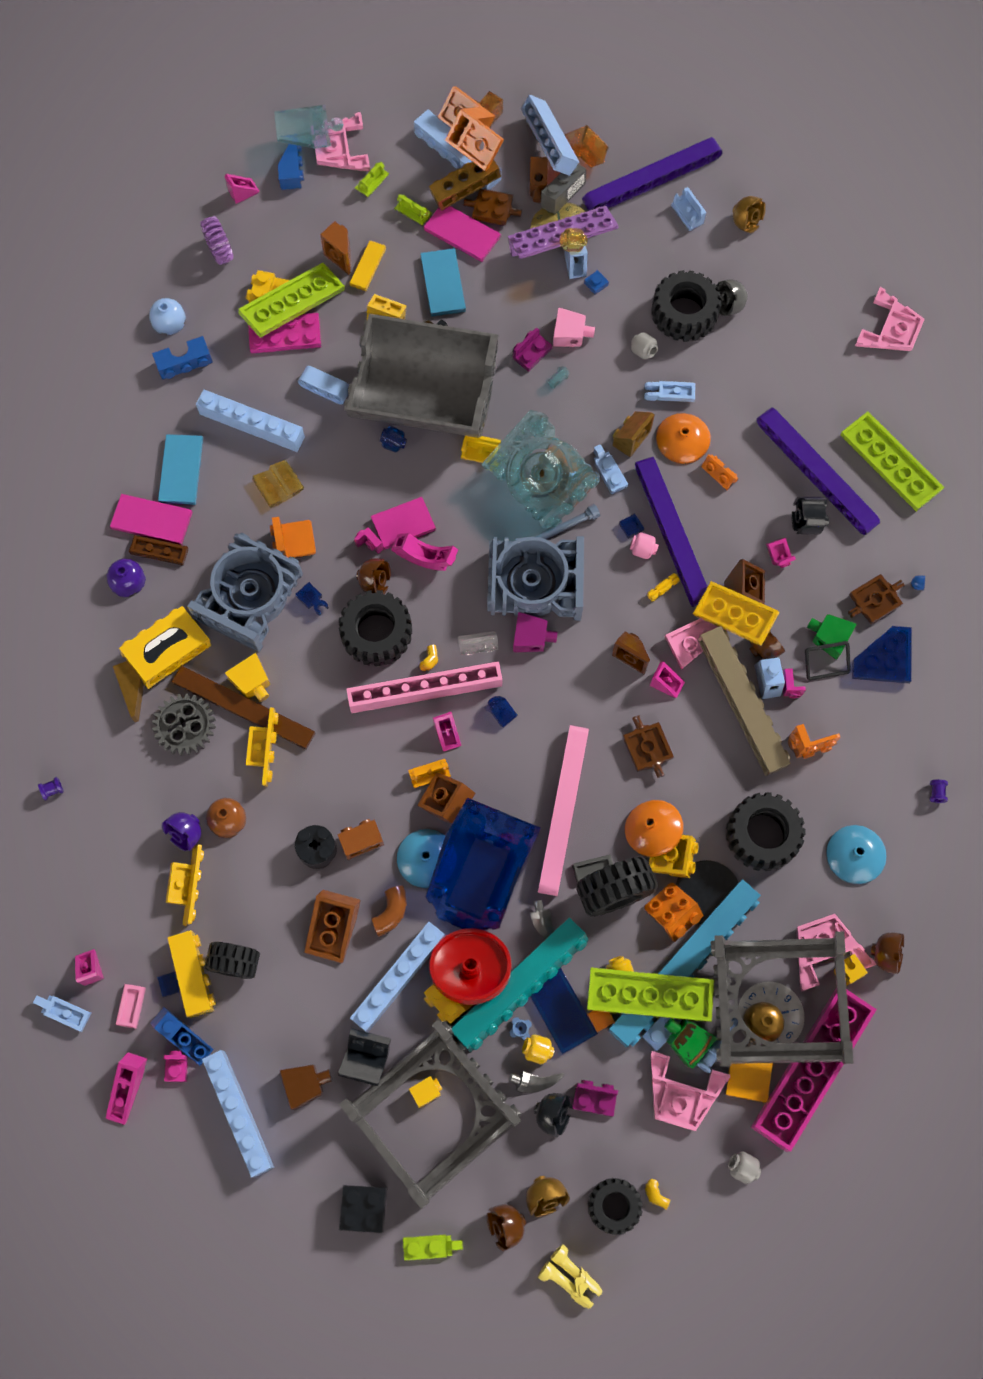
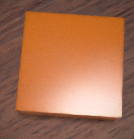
[587,1011,615,1033]

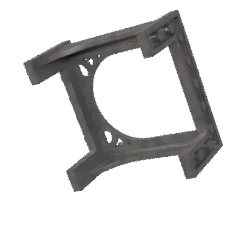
[711,931,854,1066]
[339,1019,521,1209]

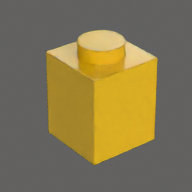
[409,1076,442,1108]

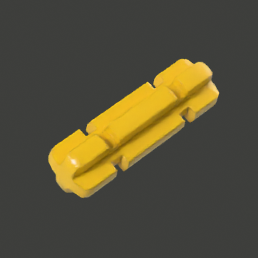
[647,573,680,601]

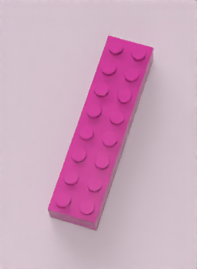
[751,988,877,1152]

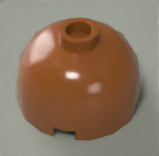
[206,798,247,838]

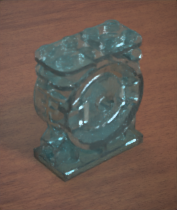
[481,410,600,528]

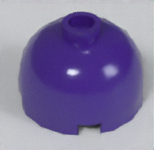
[106,558,146,597]
[161,812,201,851]

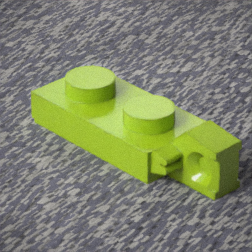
[403,1234,463,1261]

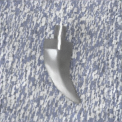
[530,900,554,939]
[509,1071,564,1093]

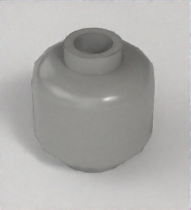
[631,332,658,359]
[728,1152,761,1184]

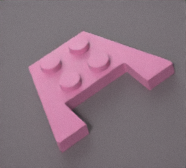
[312,112,370,172]
[855,287,924,351]
[796,914,876,992]
[651,1051,730,1131]

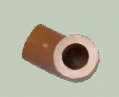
[372,885,407,937]

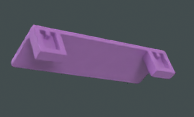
[508,206,618,259]

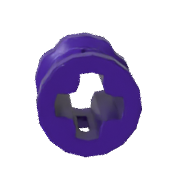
[38,777,64,800]
[930,779,948,803]

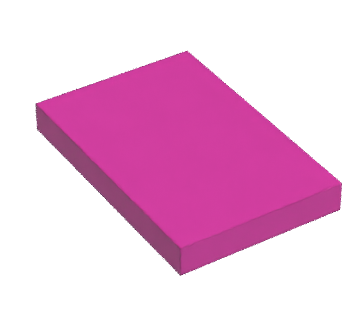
[371,497,436,550]

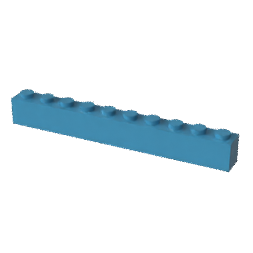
[608,879,761,1048]

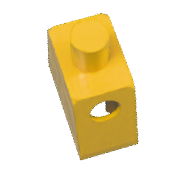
[225,653,270,702]

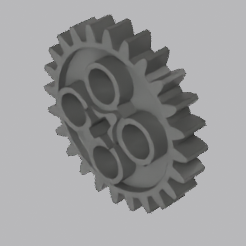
[152,693,216,756]

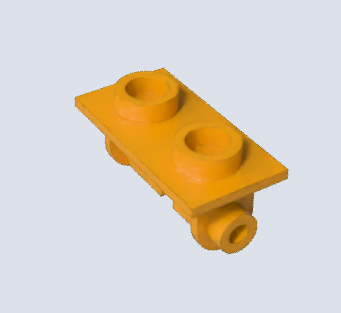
[408,759,451,788]

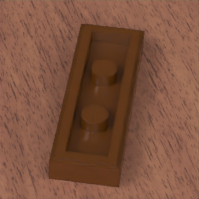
[129,535,189,566]

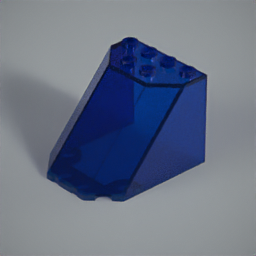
[425,797,541,930]

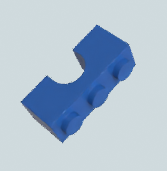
[152,336,213,380]

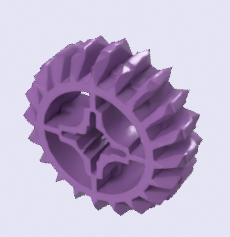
[200,216,233,265]

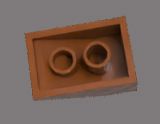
[304,890,361,963]

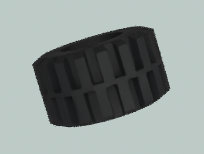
[204,942,260,979]
[588,1178,643,1235]

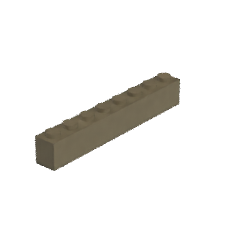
[698,626,791,776]

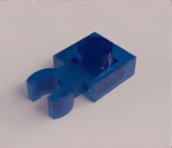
[295,582,329,616]

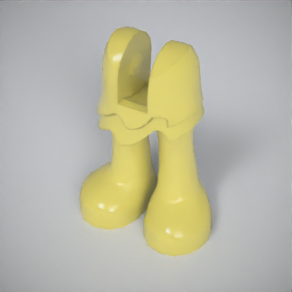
[537,1244,603,1309]

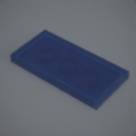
[530,967,598,1055]

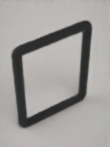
[805,641,851,681]

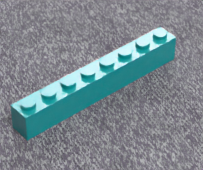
[451,917,589,1053]

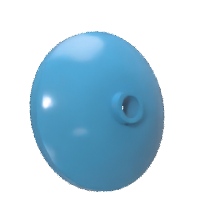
[826,825,886,884]
[397,829,456,888]

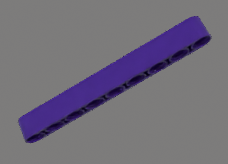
[582,137,723,211]
[756,407,880,535]
[635,457,708,607]

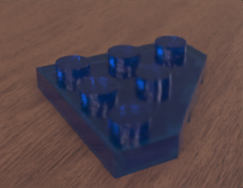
[852,626,912,684]

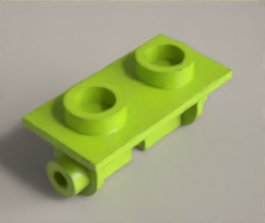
[355,162,389,197]
[394,194,432,226]

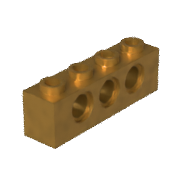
[429,160,501,211]

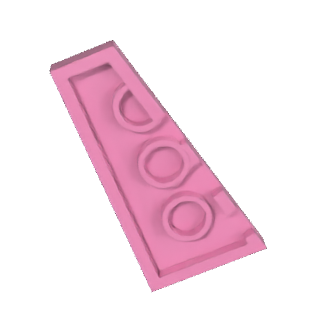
[664,618,727,670]

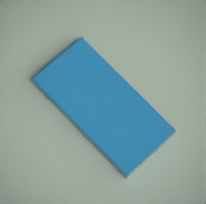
[421,248,466,317]
[158,434,203,505]

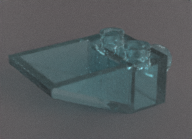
[274,105,343,149]

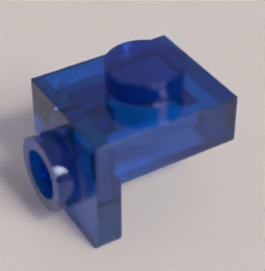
[484,696,518,728]

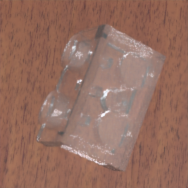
[458,631,498,655]

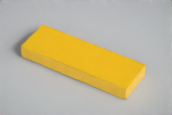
[350,241,386,291]

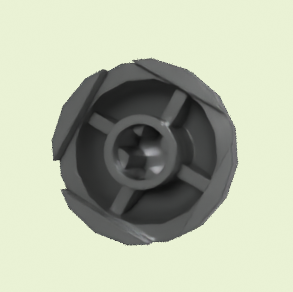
[716,279,748,316]

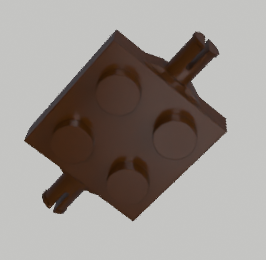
[464,189,522,226]
[848,574,905,624]
[623,715,674,778]

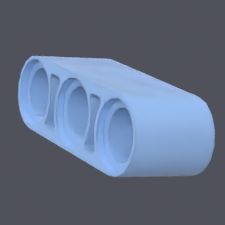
[298,366,349,404]

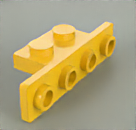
[246,707,278,787]
[165,844,204,926]

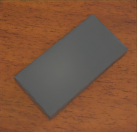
[572,854,613,882]

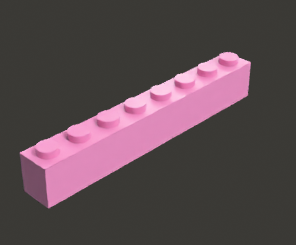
[347,661,502,714]

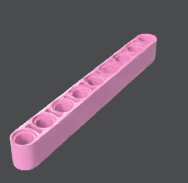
[538,725,589,896]

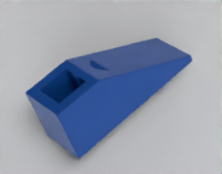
[278,134,304,190]
[150,1007,214,1065]

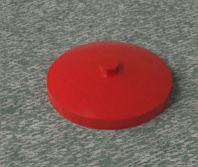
[430,928,511,1005]

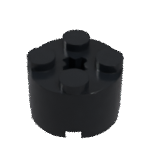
[792,497,829,534]
[295,825,337,869]

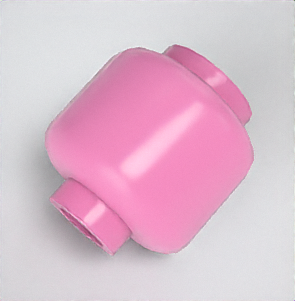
[629,533,658,559]

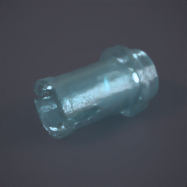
[547,366,570,389]

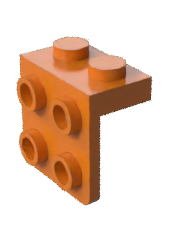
[269,517,316,558]
[788,724,841,759]
[644,883,704,942]

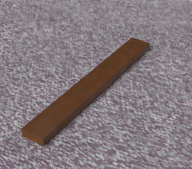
[172,665,316,750]

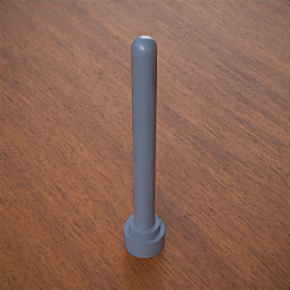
[536,504,600,539]

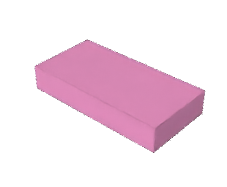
[115,984,146,1029]

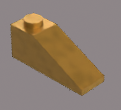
[113,661,144,723]

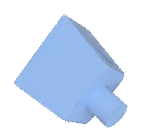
[564,240,588,279]
[754,658,785,699]

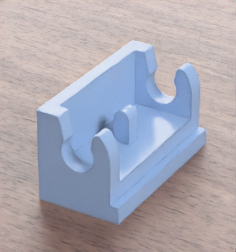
[671,187,706,231]

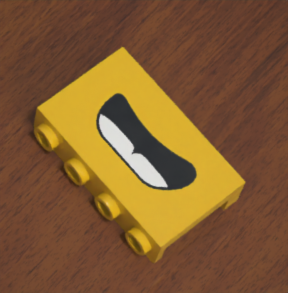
[119,606,211,689]

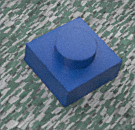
[584,270,609,295]

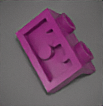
[513,327,553,372]
[572,1080,618,1117]

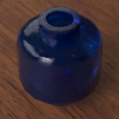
[379,426,407,453]

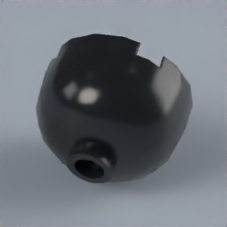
[534,1093,572,1138]

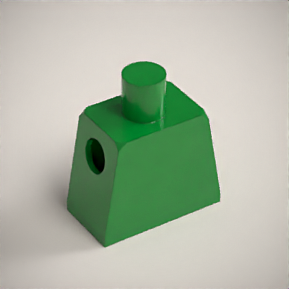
[807,614,857,660]

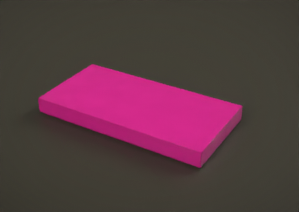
[424,206,501,262]
[110,494,193,545]

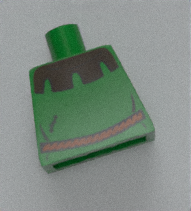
[664,1018,717,1069]

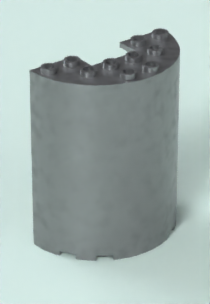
[344,314,498,438]

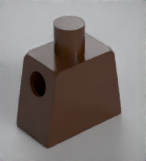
[529,157,548,203]
[280,1065,332,1110]

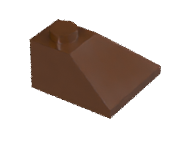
[724,559,765,605]
[612,631,650,675]

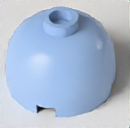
[149,298,186,335]

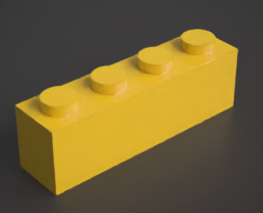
[167,930,216,1018]

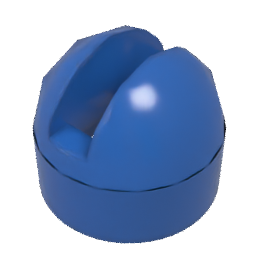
[911,575,925,590]

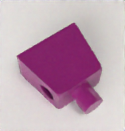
[513,612,558,653]

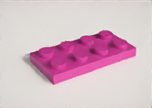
[248,313,321,354]

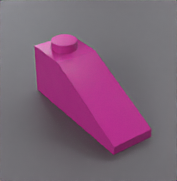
[106,1053,147,1125]

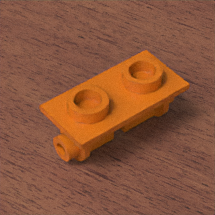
[701,454,739,490]

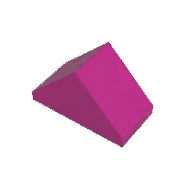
[224,174,259,204]
[650,661,685,698]
[433,712,462,752]
[75,949,104,986]

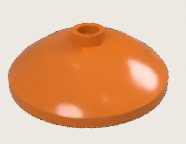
[656,413,711,464]
[625,800,684,857]

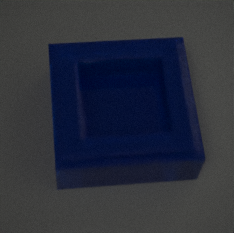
[619,514,644,539]
[157,971,180,997]

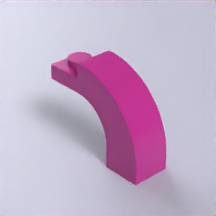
[391,533,458,571]

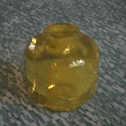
[560,228,587,252]

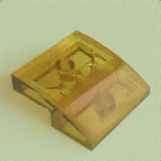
[252,460,304,508]

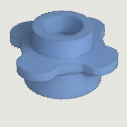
[510,1017,532,1040]

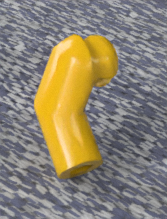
[419,645,438,671]
[645,1179,670,1210]

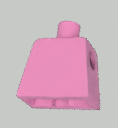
[553,308,595,347]

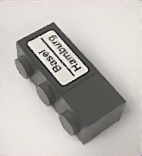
[541,164,586,215]

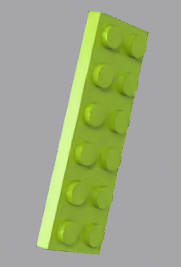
[238,263,345,338]
[840,411,944,512]
[587,968,714,1022]

